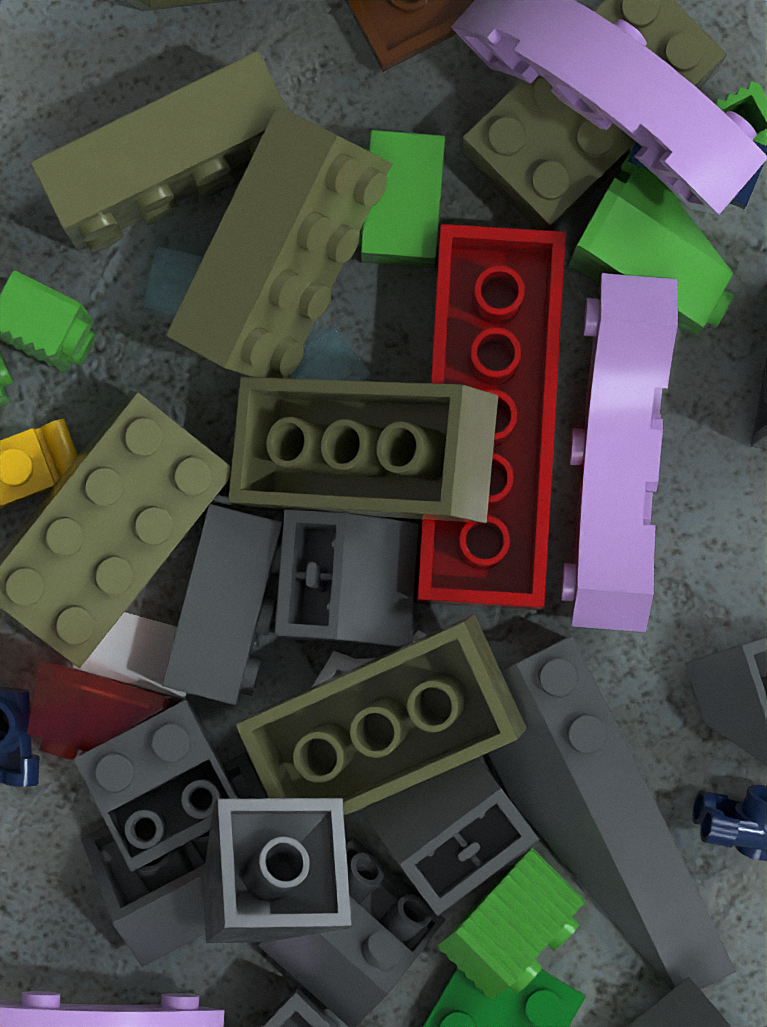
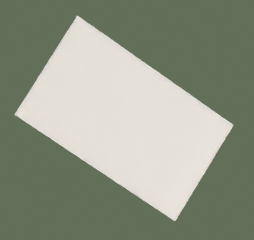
[72,612,186,699]

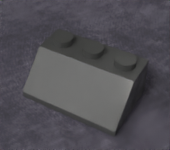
[81,752,269,967]

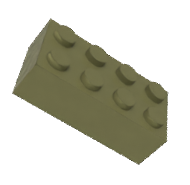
[461,0,727,231]
[30,51,288,252]
[166,106,393,379]
[228,377,498,523]
[0,390,232,669]
[235,614,527,816]

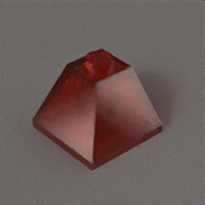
[27,660,174,760]

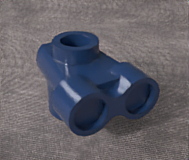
[0,687,40,787]
[692,785,767,861]

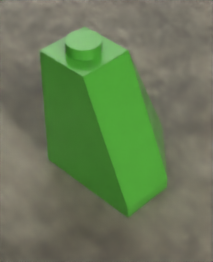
[568,149,734,336]

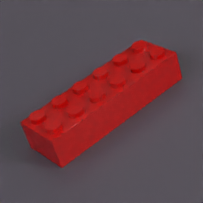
[417,224,566,610]

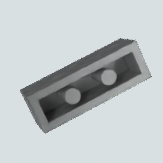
[162,504,283,705]

